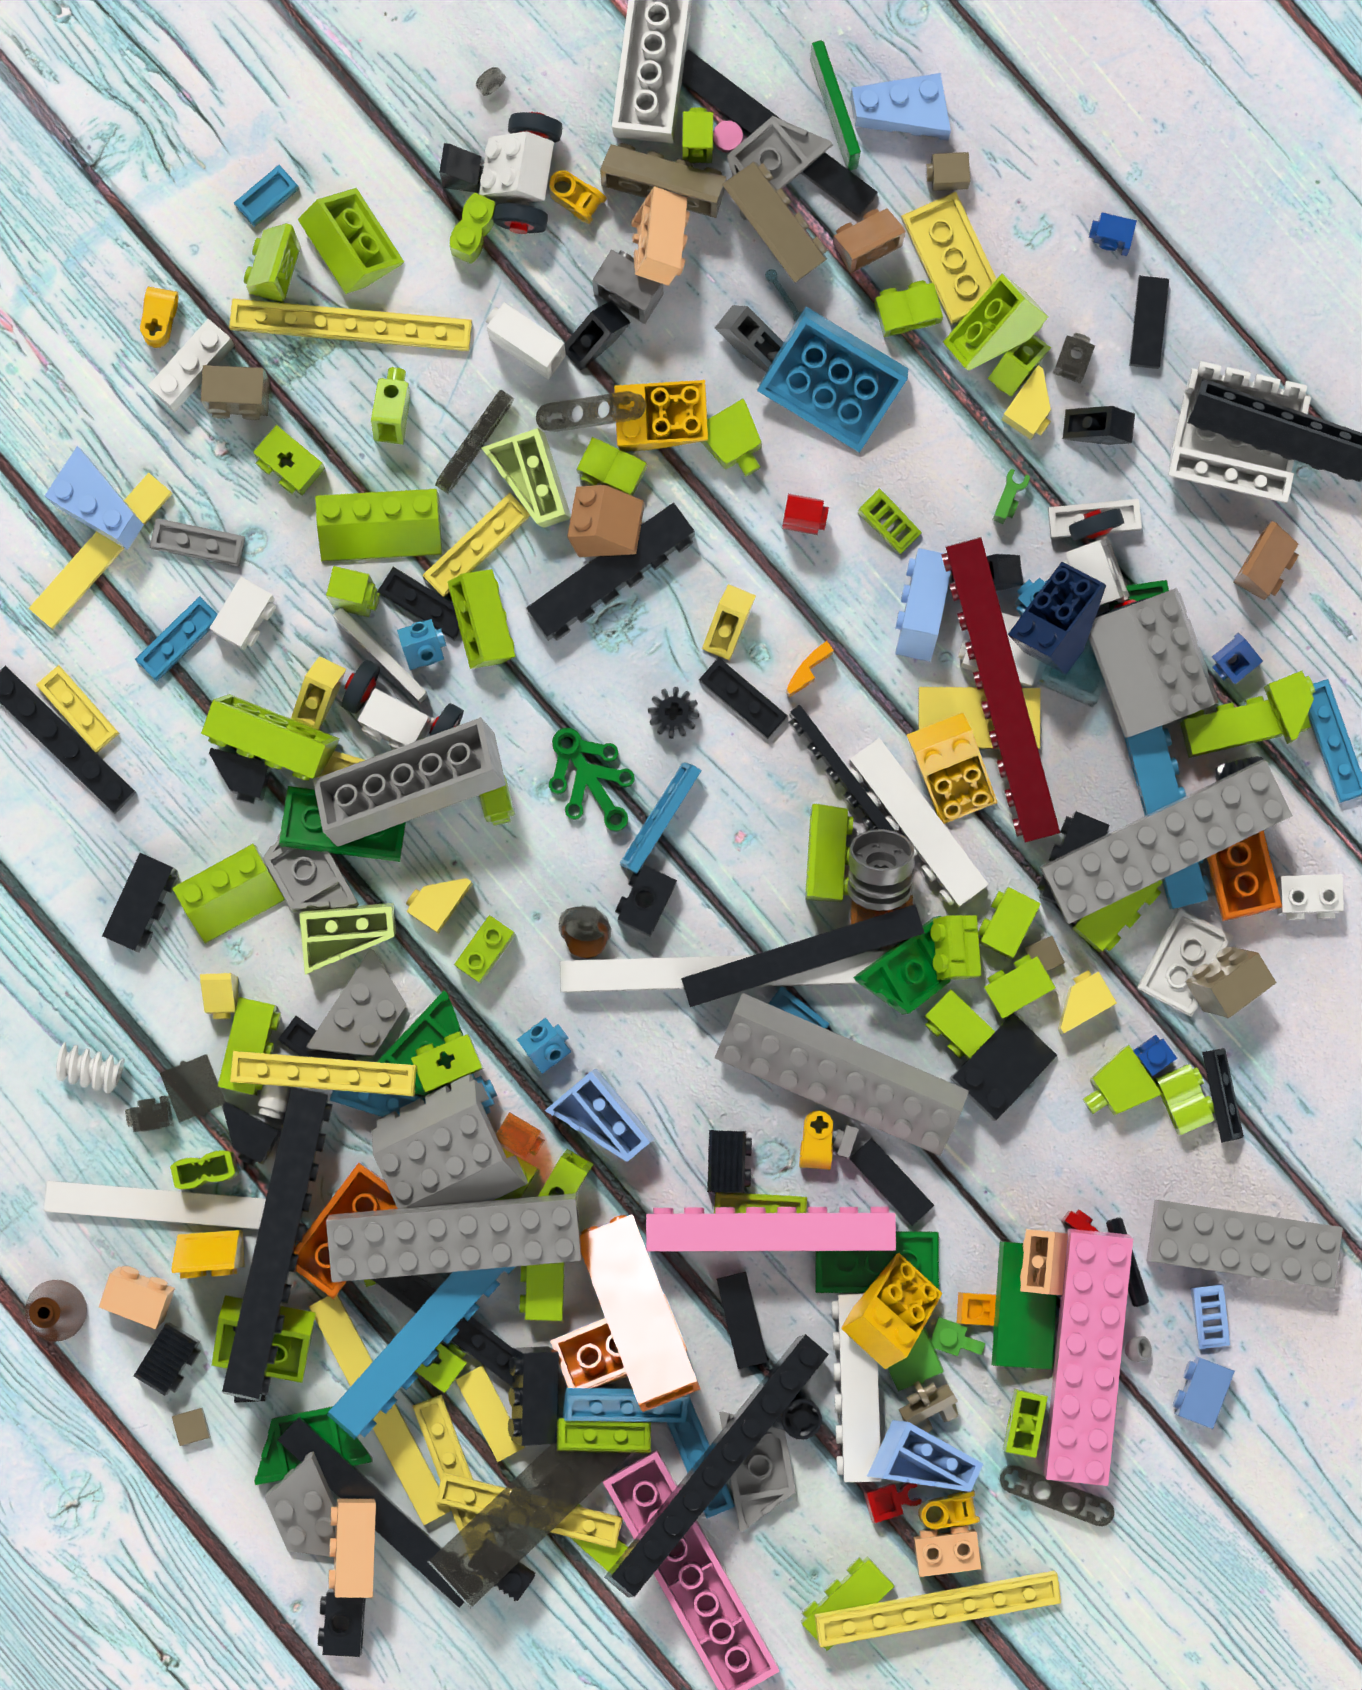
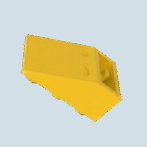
[614,380,708,452]
[907,713,998,824]
[171,1230,245,1279]
[841,1253,943,1369]

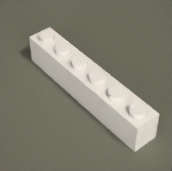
[849,738,989,908]
[832,1293,881,1482]

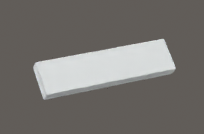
[332,608,428,704]

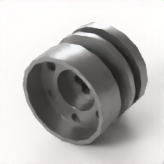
[847,829,914,911]

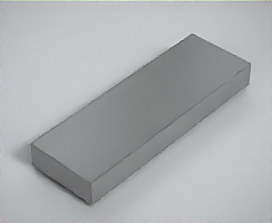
[150,518,246,567]

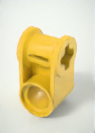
[549,171,607,224]
[140,286,179,348]
[799,1110,833,1170]
[918,1490,980,1529]

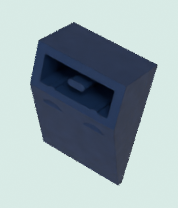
[1008,562,1106,675]

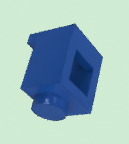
[1089,212,1137,256]
[1212,633,1263,684]
[1133,1035,1178,1077]

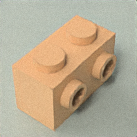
[1020,1229,1068,1295]
[99,1266,175,1329]
[913,1525,981,1577]

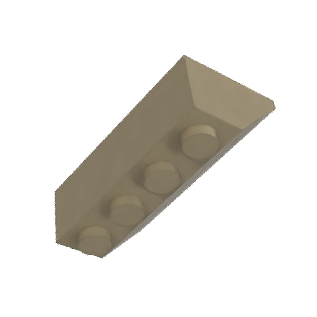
[600,143,726,218]
[722,162,828,283]

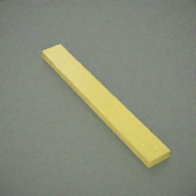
[229,298,472,351]
[308,1294,451,1525]
[814,1570,1061,1648]

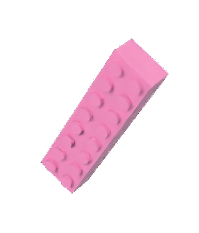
[646,1207,896,1252]
[1043,1229,1133,1486]
[603,1449,780,1690]

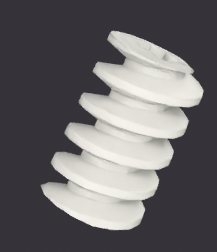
[56,1042,125,1094]

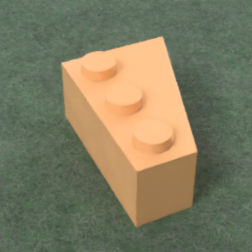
[631,186,690,286]
[328,1499,376,1598]

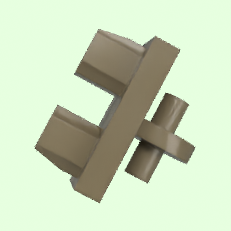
[898,1381,958,1433]

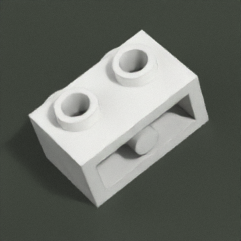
[210,577,276,651]
[1277,874,1344,920]

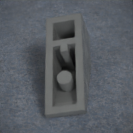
[715,305,784,373]

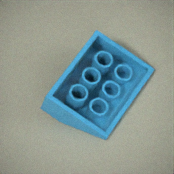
[757,307,909,453]

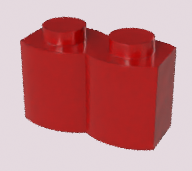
[782,493,829,535]

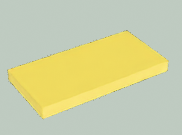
[901,192,996,325]
[918,687,1040,749]

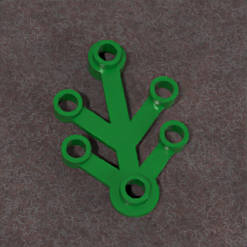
[549,728,635,832]

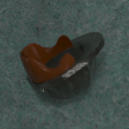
[559,905,612,958]

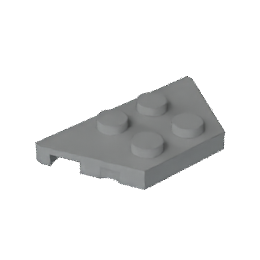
[727,116,833,220]
[263,834,359,912]
[306,948,406,1057]
[719,1411,796,1531]
[265,1451,337,1557]

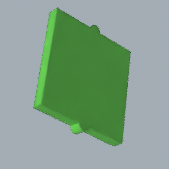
[888,1327,944,1392]

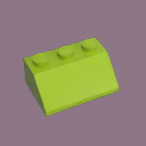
[298,188,404,294]
[805,804,853,902]
[172,844,285,944]
[211,1295,316,1383]

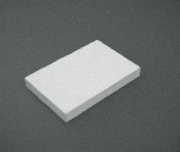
[1136,908,1234,1017]

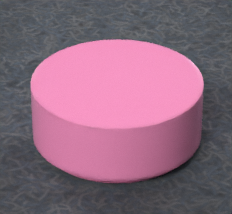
[713,121,743,153]

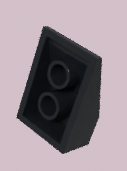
[950,1013,1057,1121]

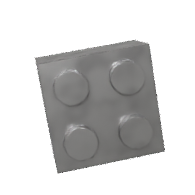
[592,249,664,324]

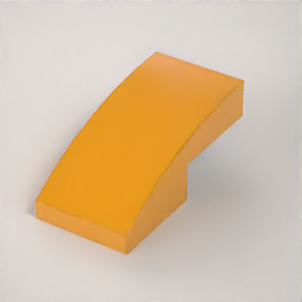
[786,641,834,698]
[956,1292,996,1326]

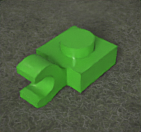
[992,469,1030,524]
[931,1317,986,1356]

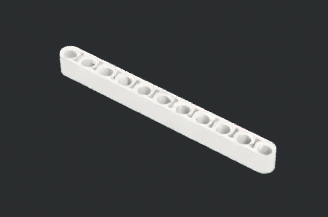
[560,951,887,993]

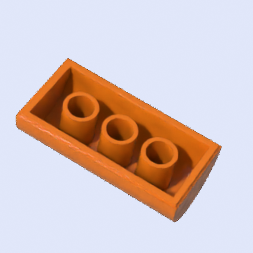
[1207,830,1282,921]
[294,1163,398,1299]
[550,1294,688,1388]

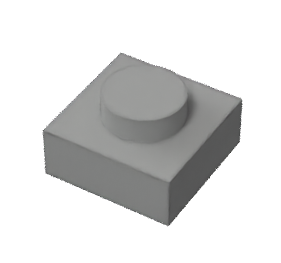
[833,1125,859,1158]

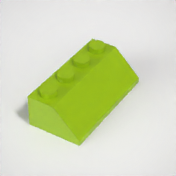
[315,489,442,561]
[201,694,340,781]

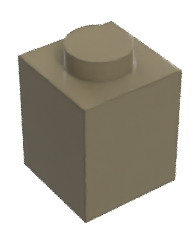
[926,152,970,191]

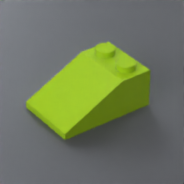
[244,223,301,303]
[943,273,1049,371]

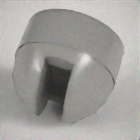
[1125,1336,1152,1362]

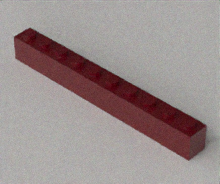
[941,537,1060,843]

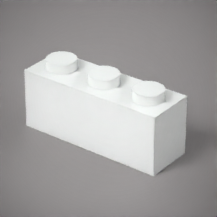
[148,319,235,412]

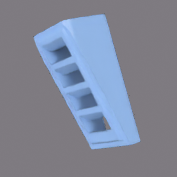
[1190,1284,1230,1349]

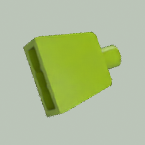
[371,367,410,445]
[701,398,762,477]
[1083,1045,1162,1115]
[538,1149,594,1197]

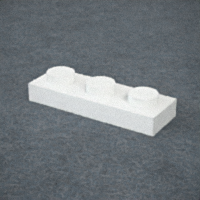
[1047,499,1142,539]

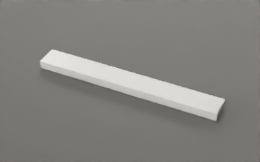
[44,1181,266,1229]

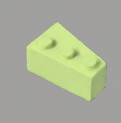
[481,428,571,528]
[299,903,396,975]

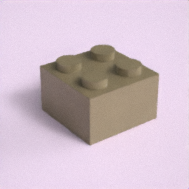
[201,365,270,420]
[1185,947,1277,1018]

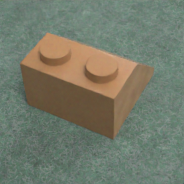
[833,208,906,274]
[567,485,645,557]
[1233,521,1299,600]

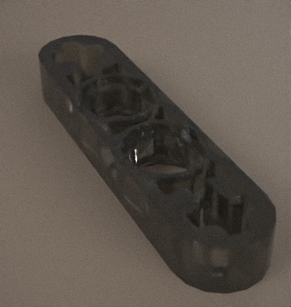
[435,390,514,494]
[536,391,646,432]
[998,1464,1115,1526]

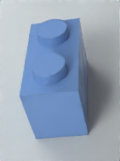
[1172,1356,1235,1429]

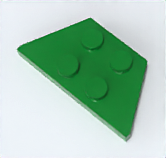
[853,916,951,1015]
[377,990,464,1097]
[254,1406,373,1485]

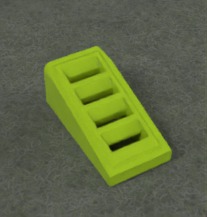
[858,488,922,555]

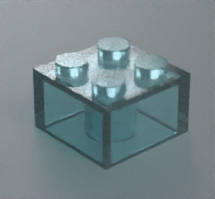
[1037,637,1105,707]

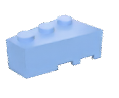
[850,73,951,141]
[45,446,144,550]
[895,548,951,662]
[545,1069,655,1162]
[867,1420,983,1492]

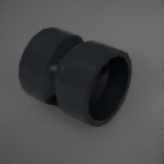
[781,1397,822,1440]

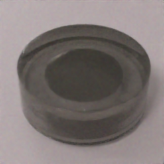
[476,67,506,96]

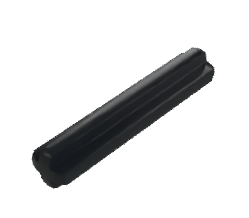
[1106,1217,1149,1307]

